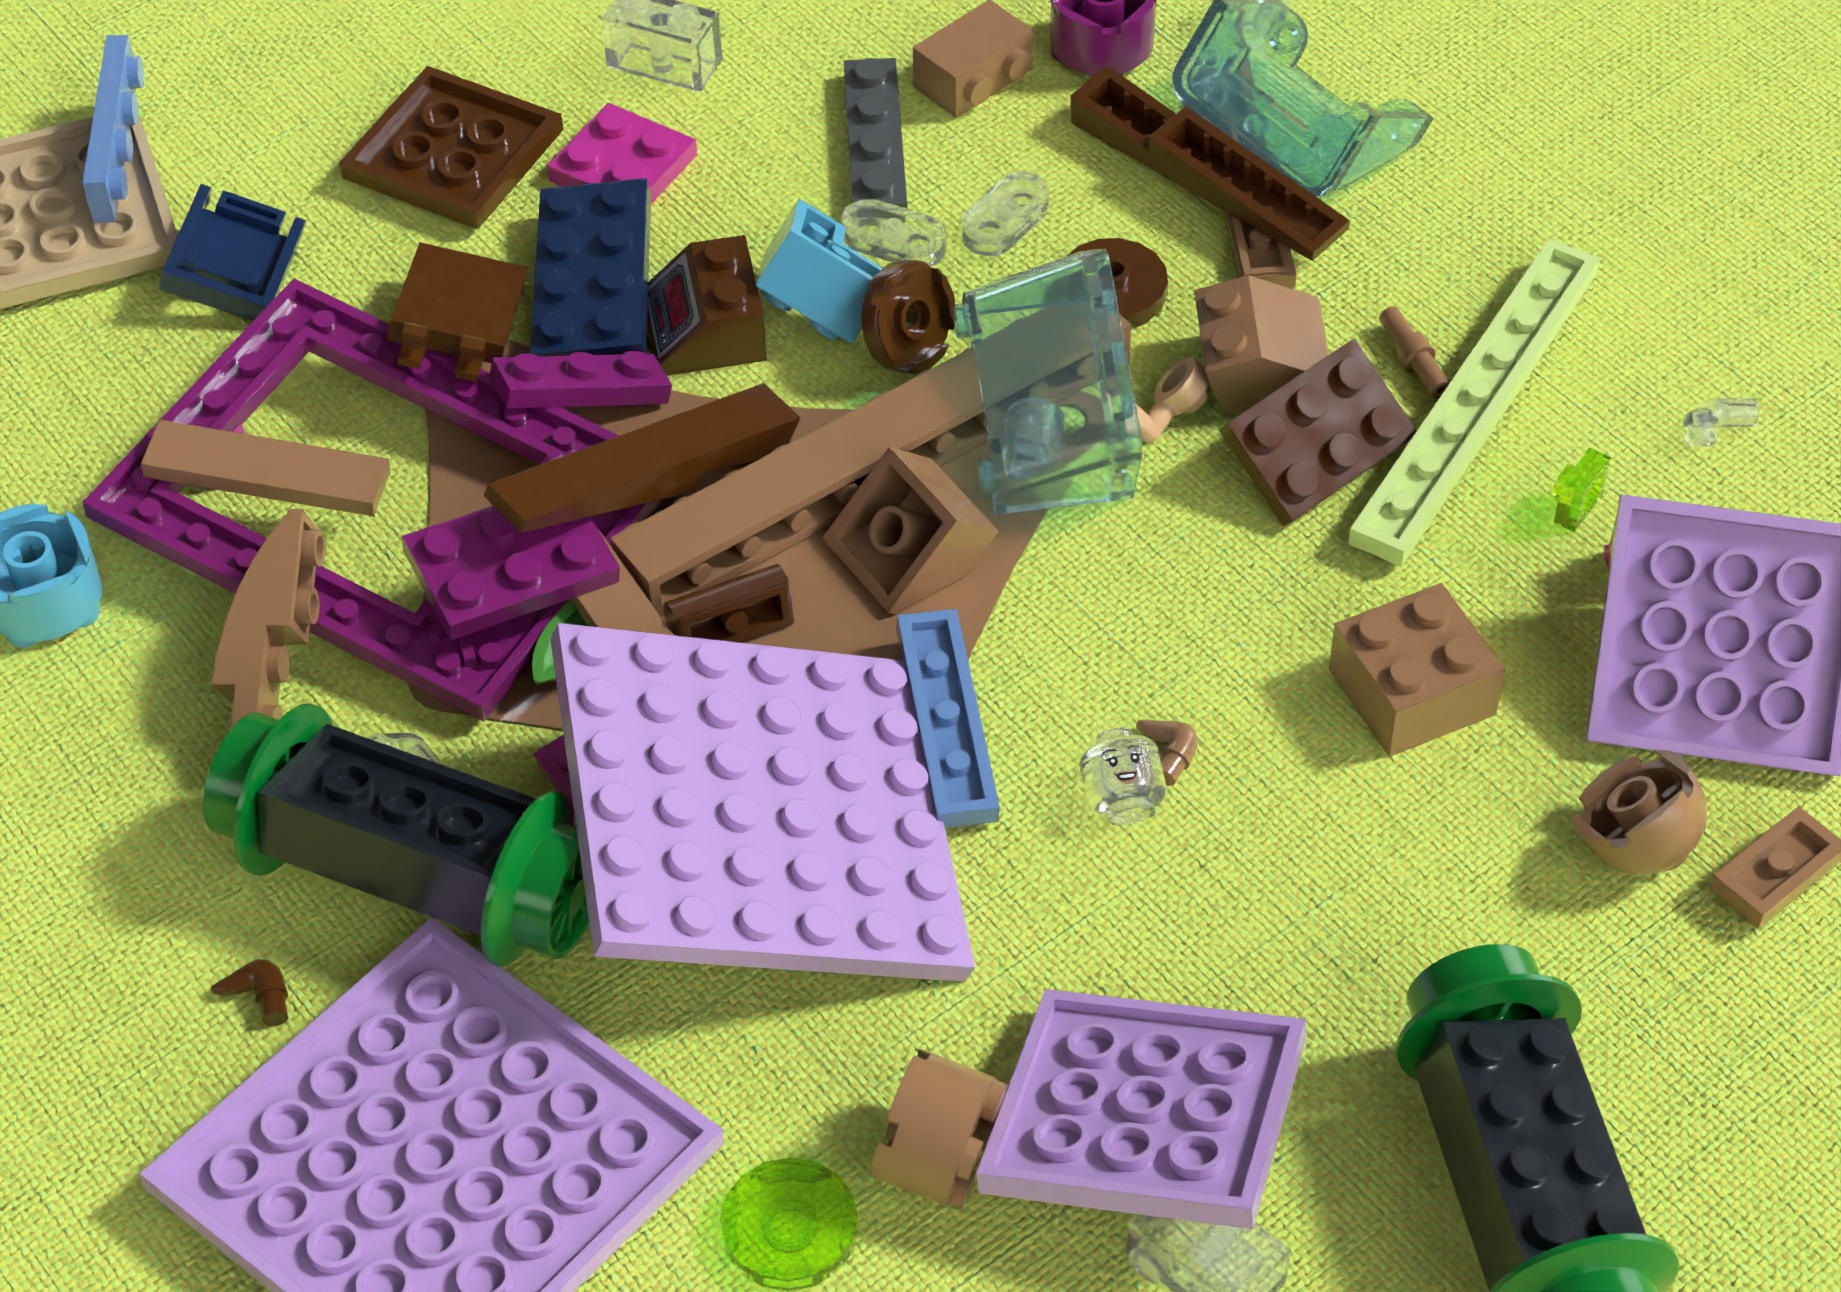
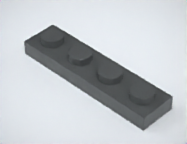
[844,58,908,222]

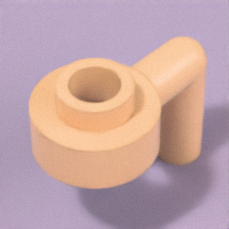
[1101,357,1210,443]

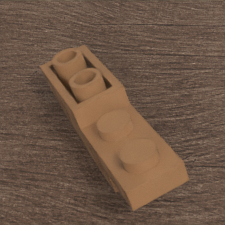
[211,509,326,729]

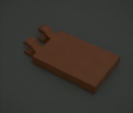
[387,242,528,382]

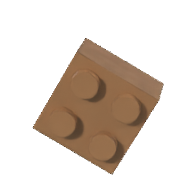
[1329,583,1505,757]

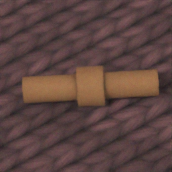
[1379,306,1450,399]

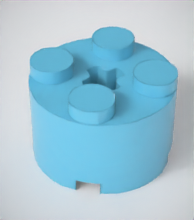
[0,504,103,648]

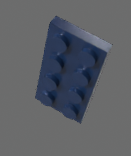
[530,178,651,356]

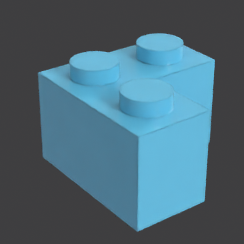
[756,199,883,344]

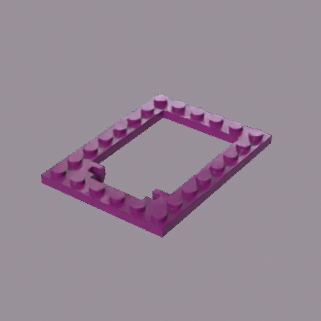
[83,278,662,722]

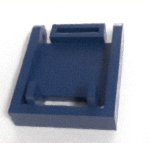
[159,183,307,321]

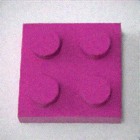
[547,103,697,204]

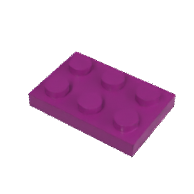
[402,506,620,641]

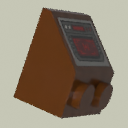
[647,235,767,376]

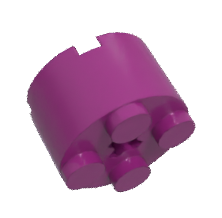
[1050,0,1156,76]

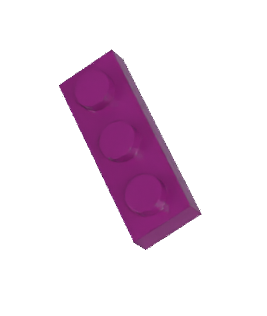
[489,351,672,409]

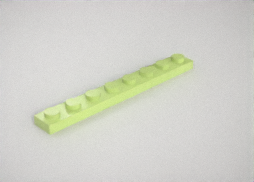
[1348,239,1600,567]

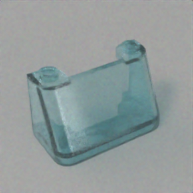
[1172,0,1434,198]
[953,249,1142,515]

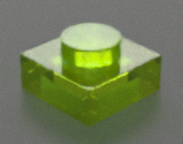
[1552,448,1611,532]

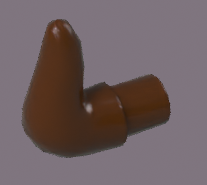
[211,959,288,1026]

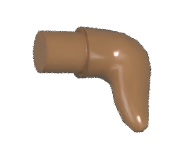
[1136,720,1198,786]

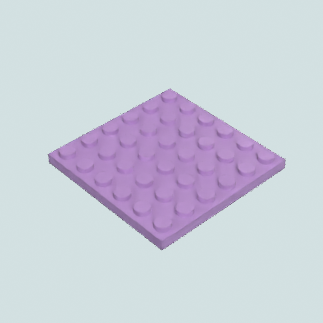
[551,623,975,982]
[140,917,724,1292]

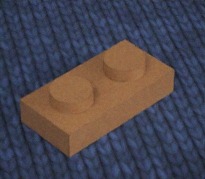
[1709,806,1841,929]

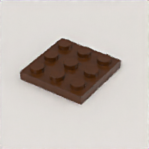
[339,66,563,229]

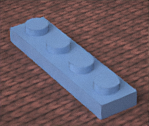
[82,35,144,223]
[896,609,1000,828]

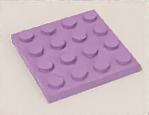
[1585,494,1841,776]
[976,989,1306,1229]

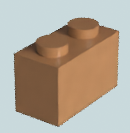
[913,0,1033,118]

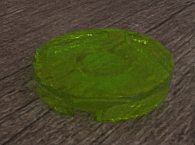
[720,1157,858,1291]

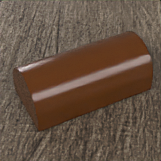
[663,564,795,643]

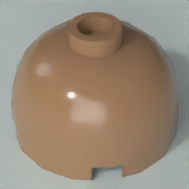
[1572,750,1707,875]

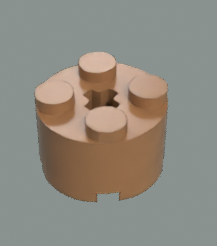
[870,1048,1007,1209]

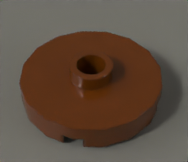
[1057,238,1168,326]
[861,259,957,374]

